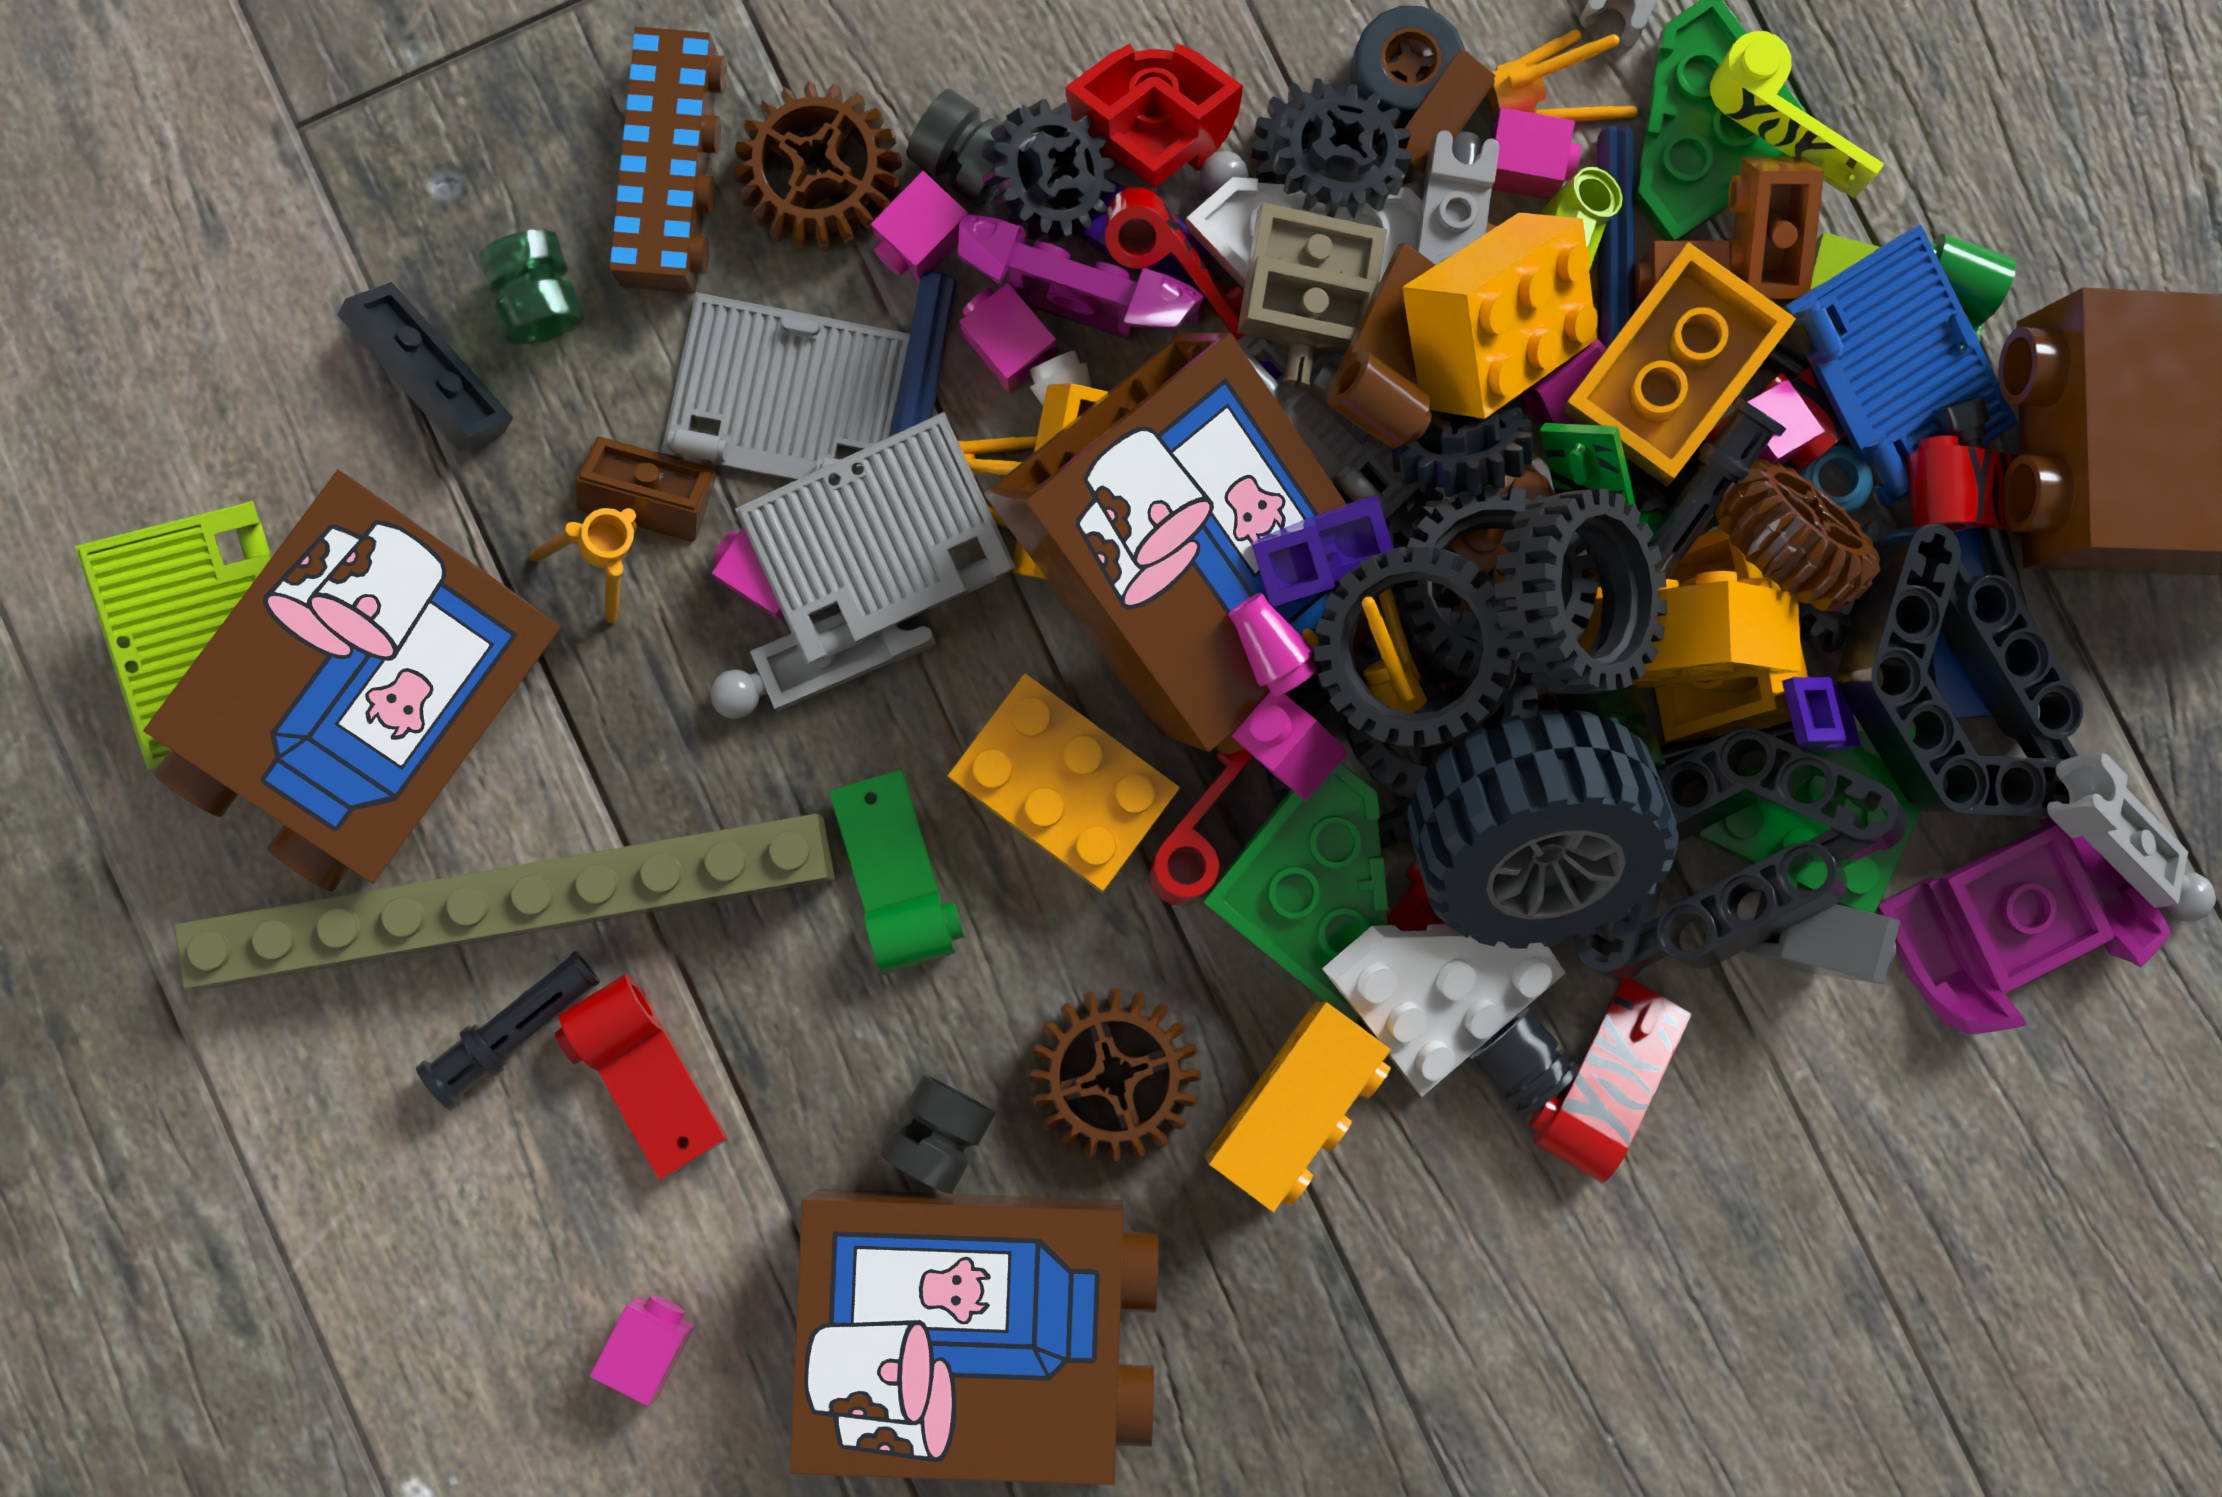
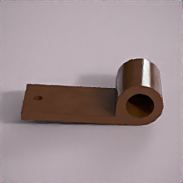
[1326,242,1436,449]

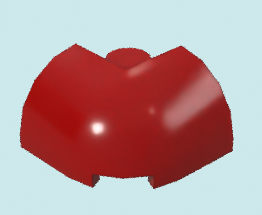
[1065,43,1243,188]

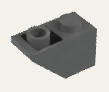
[1745,892,1900,984]

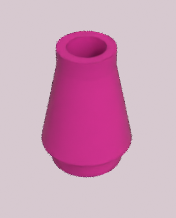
[1228,593,1318,697]

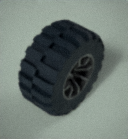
[1407,709,1679,949]

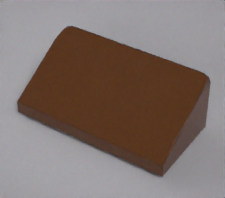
[1403,49,1496,185]
[576,436,717,541]

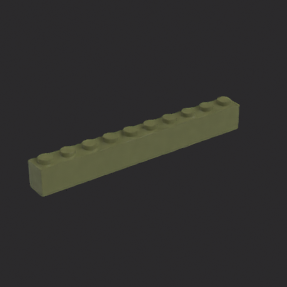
[175,814,836,989]

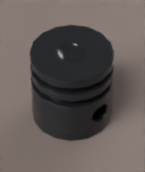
[1470,1008,1580,1117]

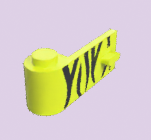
[1710,31,1884,198]

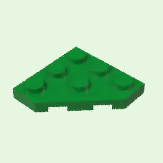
[1634,0,1807,241]
[1694,728,1921,913]
[1201,762,1388,1023]

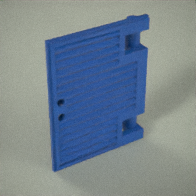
[1784,224,2019,507]

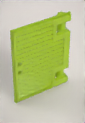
[75,501,272,770]

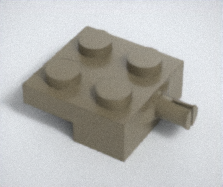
[1237,202,1387,389]

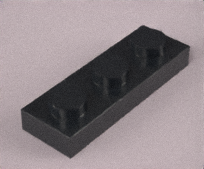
[337,282,514,452]

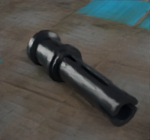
[1647,396,1787,579]
[416,951,600,1111]

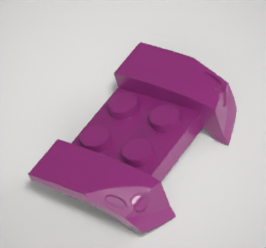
[958,214,1206,341]
[1876,817,2171,1034]

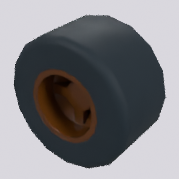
[1350,6,1465,129]

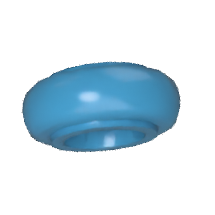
[1796,442,1873,515]

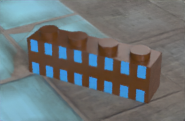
[610,26,727,293]

